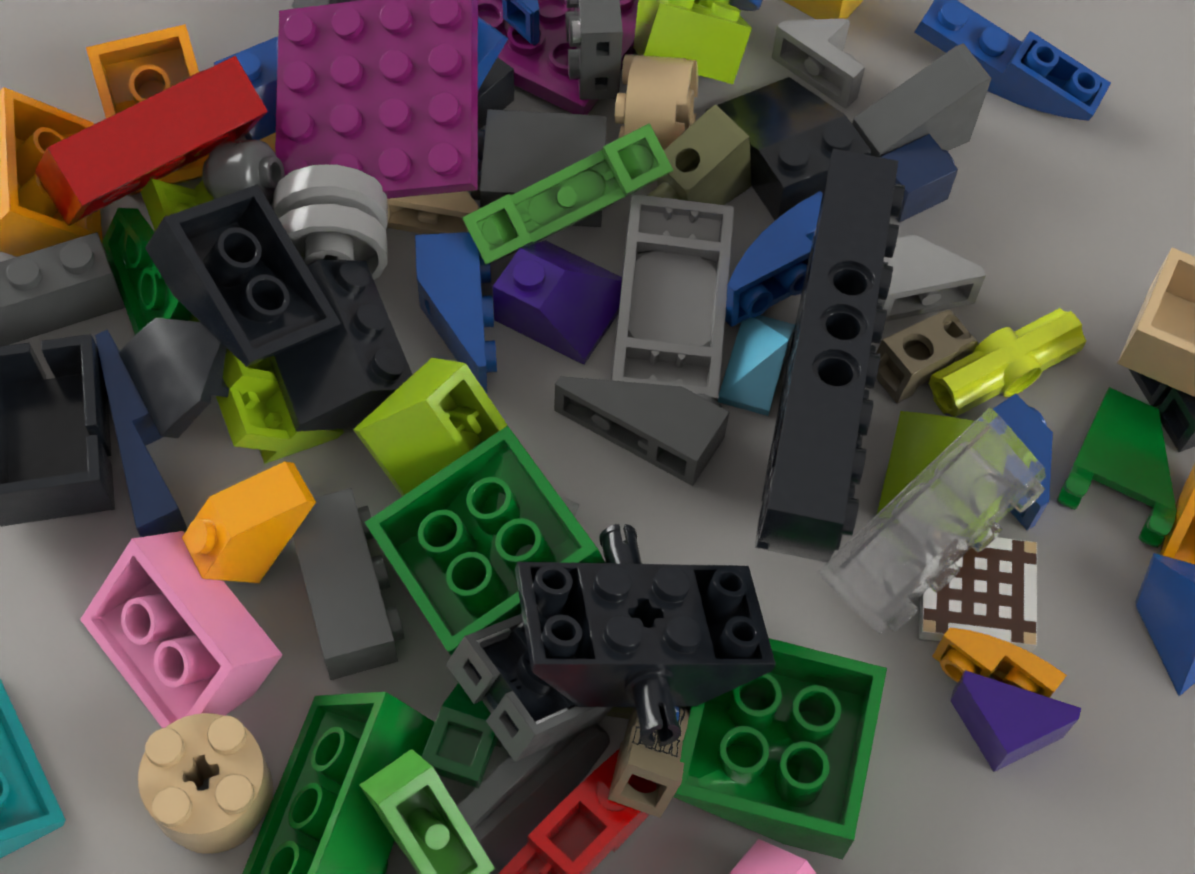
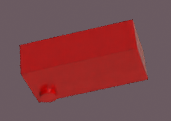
[35,55,268,226]

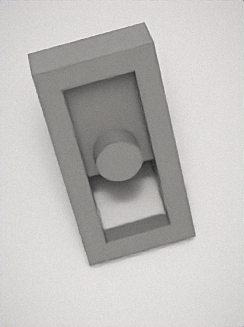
[771,18,865,109]

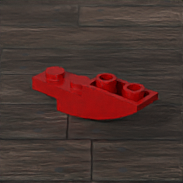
[498,748,656,874]

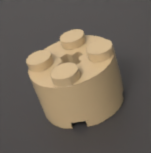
[615,54,698,150]
[138,713,274,854]

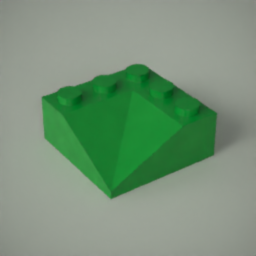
[364,425,605,656]
[673,638,887,860]

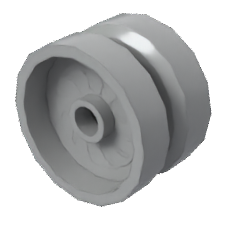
[272,165,388,280]

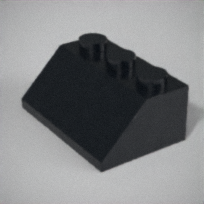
[269,260,413,431]

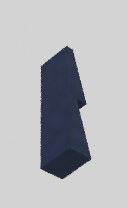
[95,329,187,537]

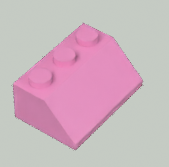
[80,531,283,728]

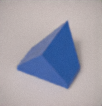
[1135,553,1195,696]

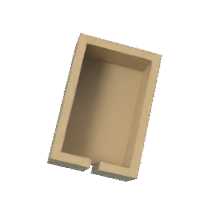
[1117,247,1195,397]

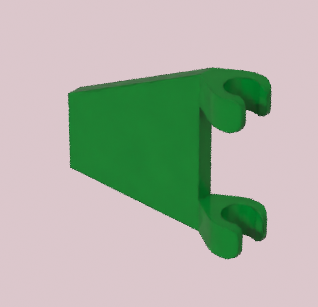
[1057,387,1177,548]

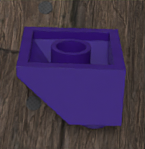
[493,240,622,365]

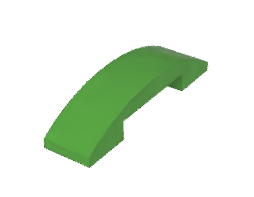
[462,123,673,265]

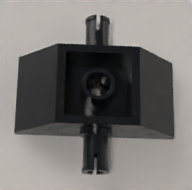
[515,524,776,747]

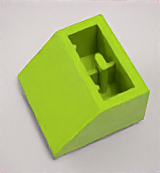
[634,0,752,84]
[353,358,507,496]

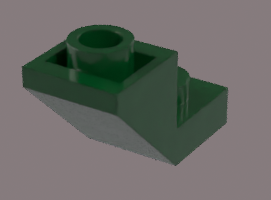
[422,682,502,789]

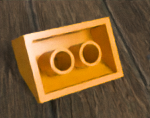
[0,87,102,257]

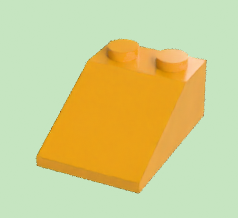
[86,24,209,195]

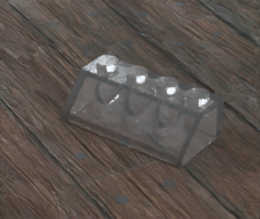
[817,407,1046,634]

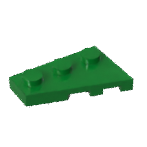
[102,208,192,335]

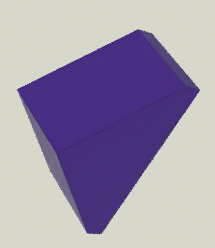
[950,670,1081,772]

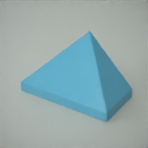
[717,315,795,416]

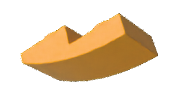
[932,627,1067,698]

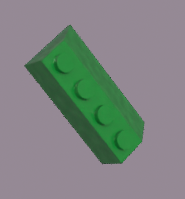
[242,692,435,874]

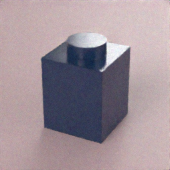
[881,134,958,223]

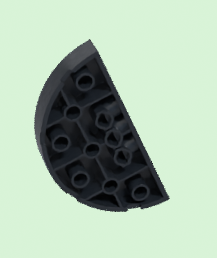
[755,149,905,563]

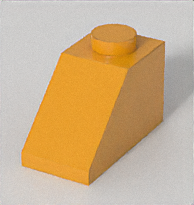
[182,461,316,583]

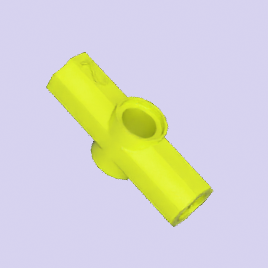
[928,308,1086,417]

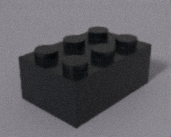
[0,334,115,527]

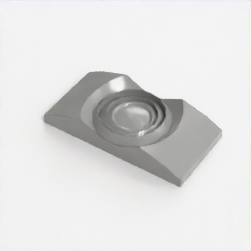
[611,194,734,401]

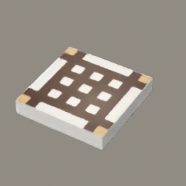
[919,529,1037,653]

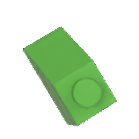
[360,749,495,874]

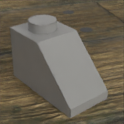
[878,235,986,322]

